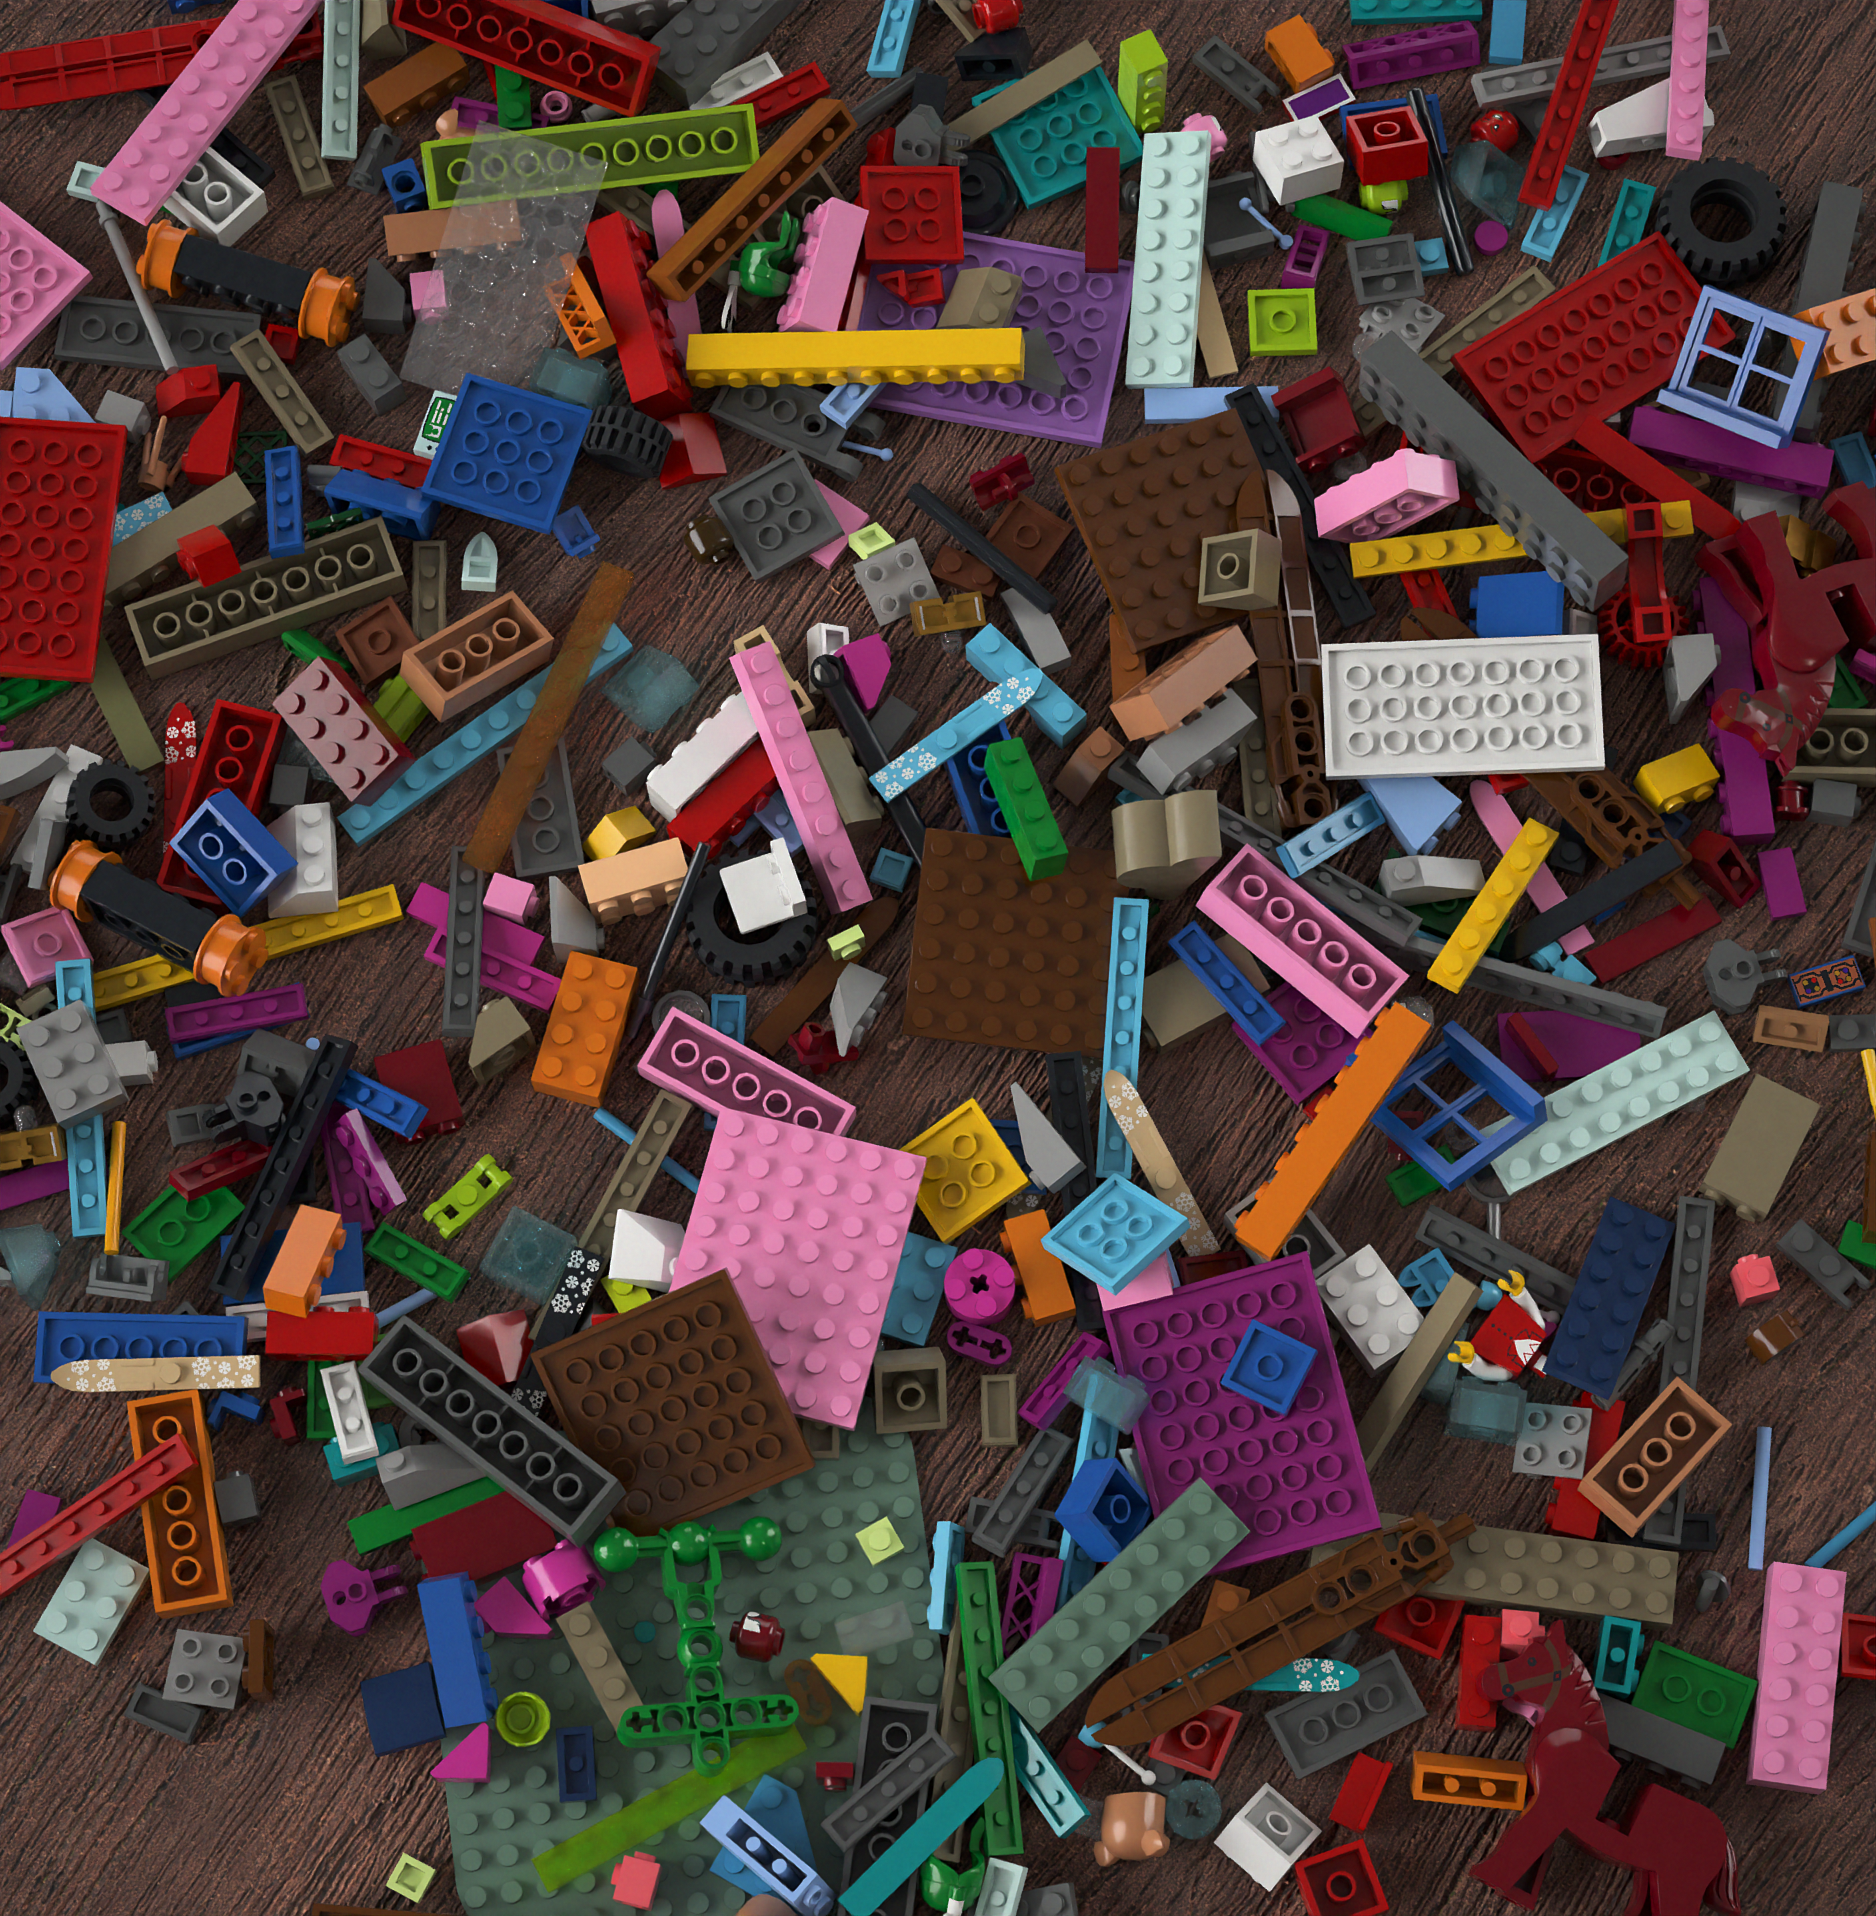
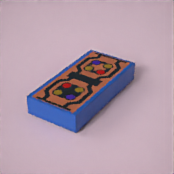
[1786,955,1866,1010]

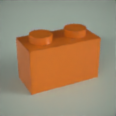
[1264,14,1335,94]

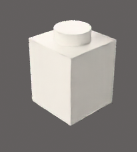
[105,1040,158,1086]

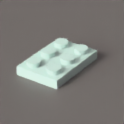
[33,1538,150,1667]

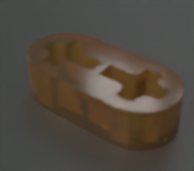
[784,1659,832,1727]

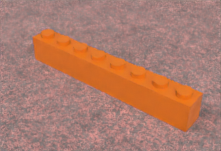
[1234,1002,1431,1262]

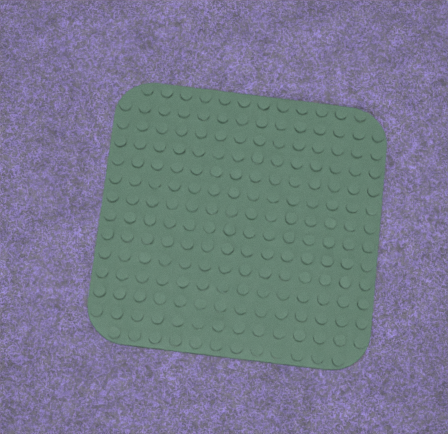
[421,1396,964,1916]

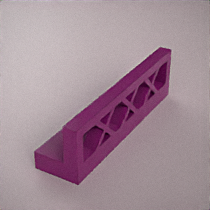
[1341,20,1481,90]
[1000,1552,1064,1660]

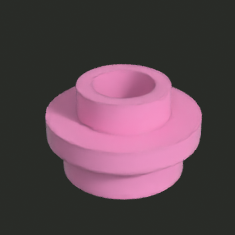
[540,91,573,123]

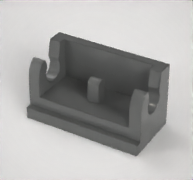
[237,1028,317,1098]
[86,1253,170,1302]

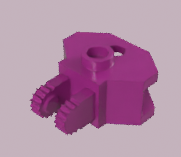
[320,1559,408,1638]

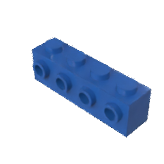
[417,1571,498,1728]

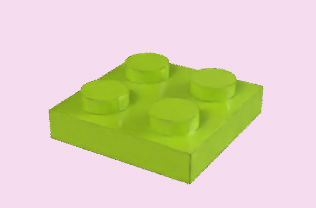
[1247,288,1317,357]

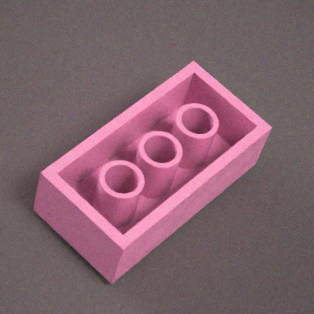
[777,197,869,332]
[1314,448,1460,543]

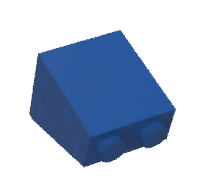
[1468,571,1564,638]

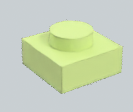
[848,522,895,560]
[827,924,866,961]
[855,1516,905,1568]
[385,1853,437,1904]

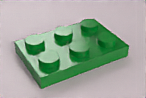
[121,1185,245,1284]
[1630,1640,1758,1751]

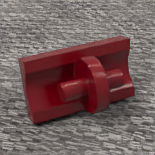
[969,452,1036,511]
[788,1022,859,1075]

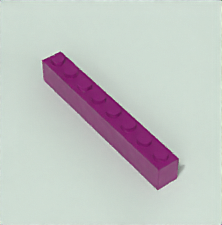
[1690,577,1775,846]

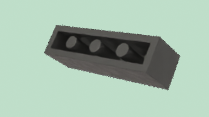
[1597,1692,1726,1791]

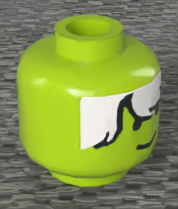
[1359,180,1408,215]

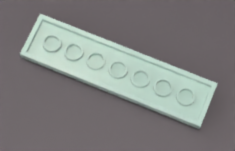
[1125,130,1212,389]
[1479,1010,1750,1196]

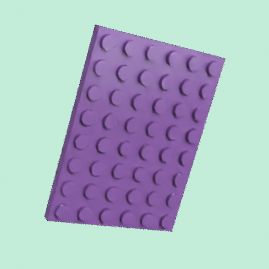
[857,232,1134,448]

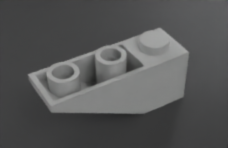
[830,962,888,1057]

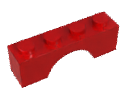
[1622,501,1672,644]

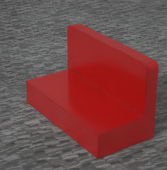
[1328,1752,1393,1835]

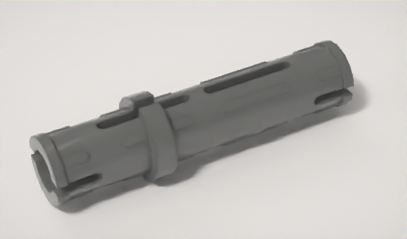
[1591,1317,1675,1411]

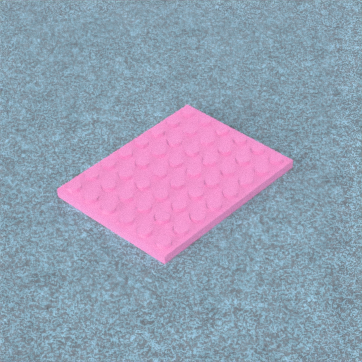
[669,1107,927,1431]

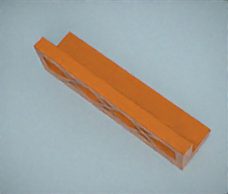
[543,252,617,360]

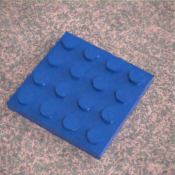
[421,373,593,535]

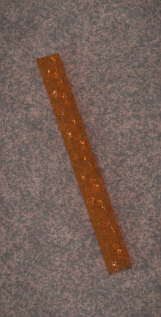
[462,561,635,875]

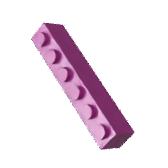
[1626,406,1834,499]

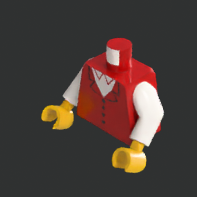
[1448,1270,1547,1382]

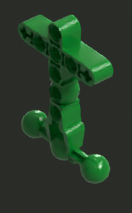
[593,1516,799,1778]

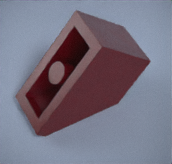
[1686,829,1762,909]

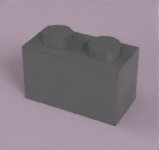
[337,333,407,417]

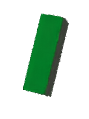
[281,629,353,674]

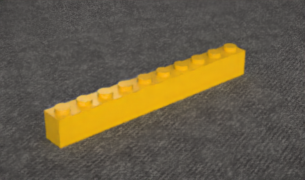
[686,328,1025,388]

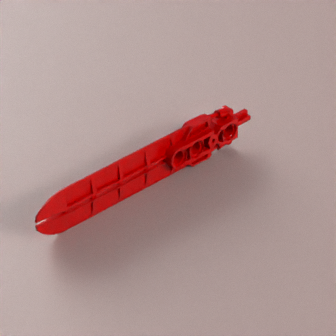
[0,10,324,111]

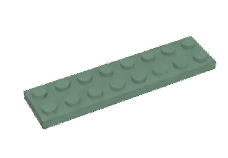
[988,1477,1250,1733]

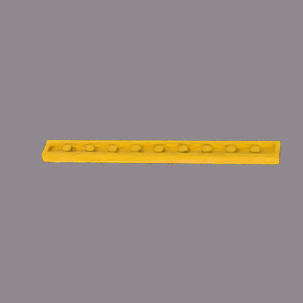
[1349,500,1694,579]
[93,884,404,1012]

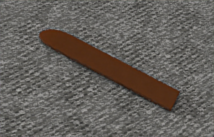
[749,897,899,1058]

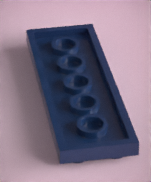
[1542,1196,1676,1400]

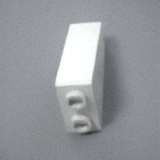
[1586,78,1714,158]

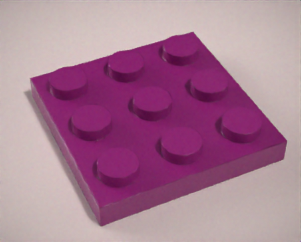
[1231,981,1374,1106]

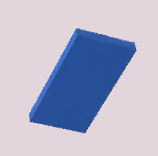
[220,1222,365,1307]

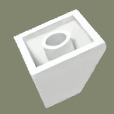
[608,1209,685,1293]

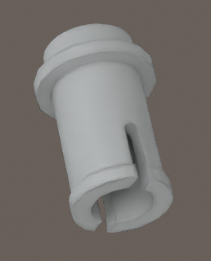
[581,104,621,123]

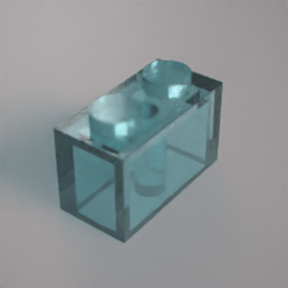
[1063,1355,1151,1435]

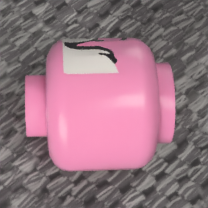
[1180,113,1227,163]

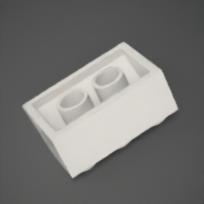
[266,802,339,918]

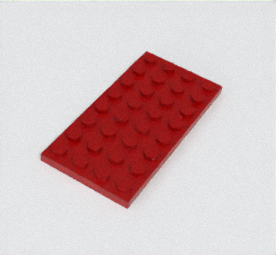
[1450,230,1737,465]
[0,417,128,683]

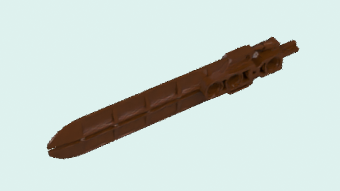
[1236,469,1341,862]
[1401,607,1704,911]
[1085,1512,1477,1746]

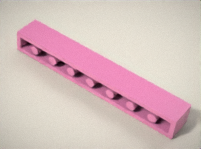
[729,641,873,915]

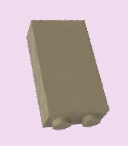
[1141,933,1271,1056]
[1698,1074,1821,1222]

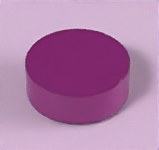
[1473,221,1508,256]

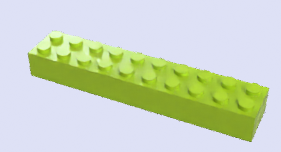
[420,103,760,210]

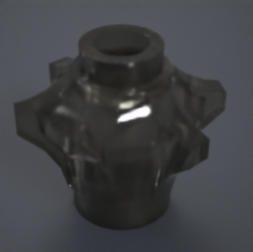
[1735,319,1786,364]

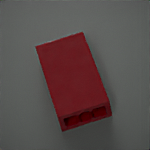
[409,1491,558,1587]

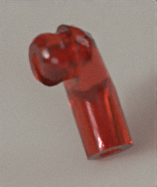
[576,256,603,301]

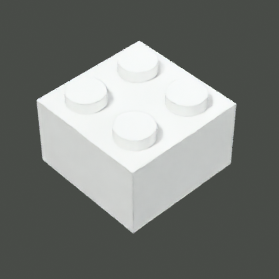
[1253,115,1344,206]

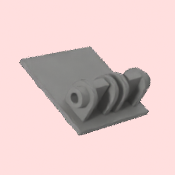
[1359,298,1445,355]
[853,537,940,627]
[1512,1402,1593,1479]
[162,1629,249,1709]

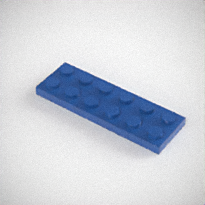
[33,1311,249,1389]

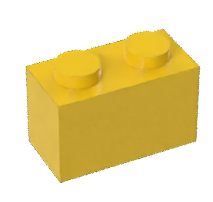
[1633,743,1720,814]

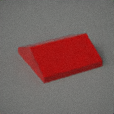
[659,413,727,491]
[456,1309,534,1390]
[1373,1596,1466,1661]
[1838,1613,1876,1680]
[1148,1703,1242,1781]

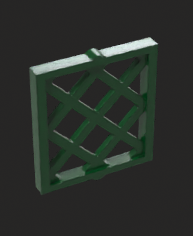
[234,430,288,485]
[306,507,364,541]

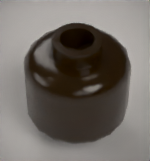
[684,514,734,567]

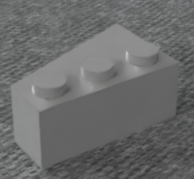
[1136,687,1257,795]

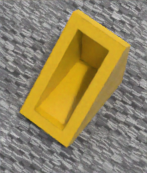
[582,805,657,862]
[810,1653,868,1718]

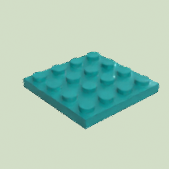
[972,66,1143,211]

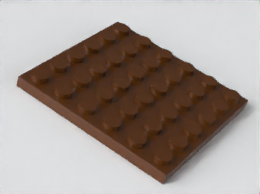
[1054,408,1314,655]
[902,828,1129,1060]
[530,1267,816,1537]

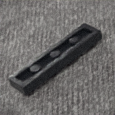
[1548,745,1619,878]

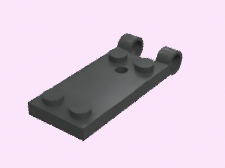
[709,384,886,483]

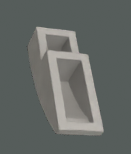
[1000,588,1071,676]
[0,746,69,800]

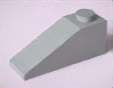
[1378,855,1486,907]
[1010,1081,1087,1194]
[375,1444,486,1511]

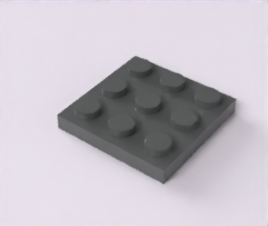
[708,448,845,585]

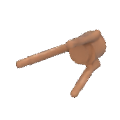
[137,416,189,493]

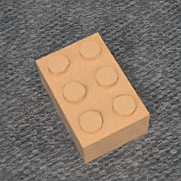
[578,837,688,925]

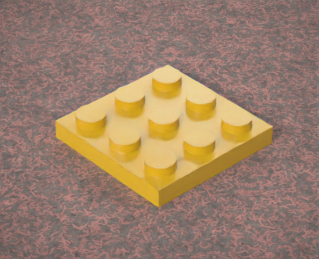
[899,1097,1032,1245]

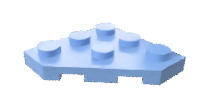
[11,367,96,423]

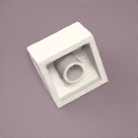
[1214,1782,1322,1892]

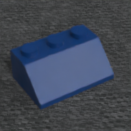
[324,469,441,541]
[169,788,299,918]

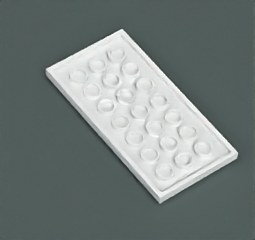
[1321,634,1605,780]

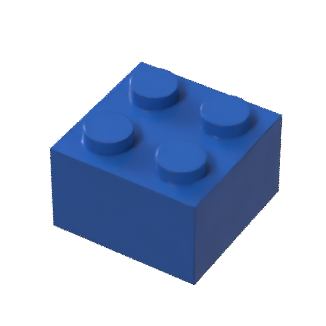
[1054,1458,1153,1563]

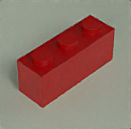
[265,1306,379,1361]
[1455,1615,1502,1733]

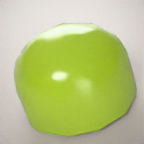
[495,1691,551,1747]

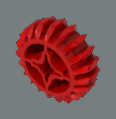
[1597,583,1690,672]

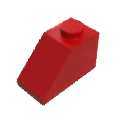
[155,364,224,419]

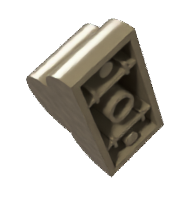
[1111,790,1222,900]

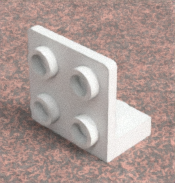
[720,837,807,934]

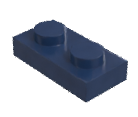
[556,1725,598,1804]

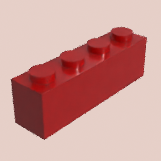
[666,737,781,859]
[1544,1391,1626,1541]

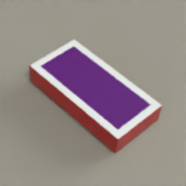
[1282,73,1356,122]

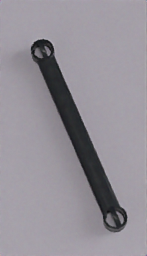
[810,654,927,871]

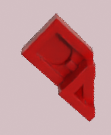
[876,268,946,308]

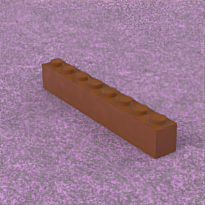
[646,98,858,302]

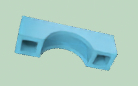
[966,623,1087,750]

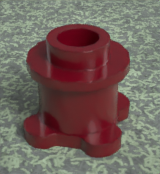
[1773,780,1810,822]

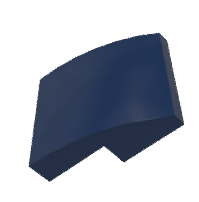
[360,1662,447,1757]

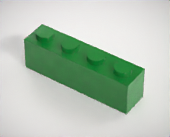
[984,737,1068,882]

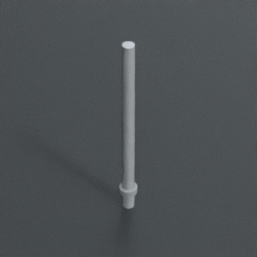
[96,200,179,375]

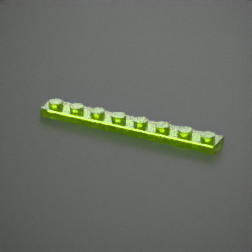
[531,1718,808,1894]

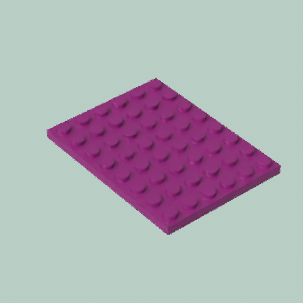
[1101,1251,1383,1579]

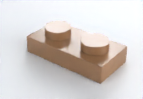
[1752,1005,1829,1052]

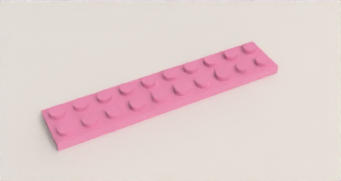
[90,0,324,226]

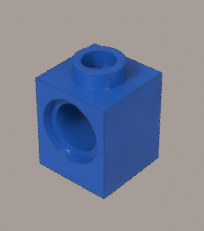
[381,157,429,214]

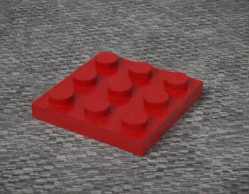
[859,166,965,264]

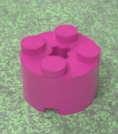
[944,1248,1015,1327]
[521,1539,606,1621]

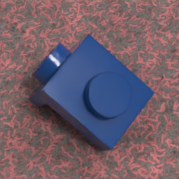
[552,504,601,559]
[206,1391,266,1432]

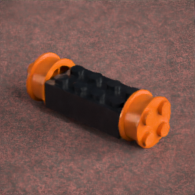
[136,219,360,347]
[47,840,269,997]

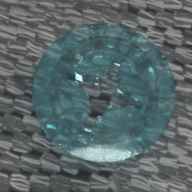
[1165,1779,1222,1839]

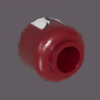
[729,1612,785,1663]

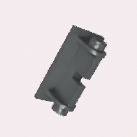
[347,124,403,196]

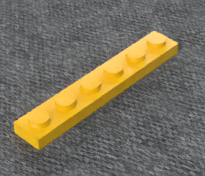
[1427,817,1559,994]

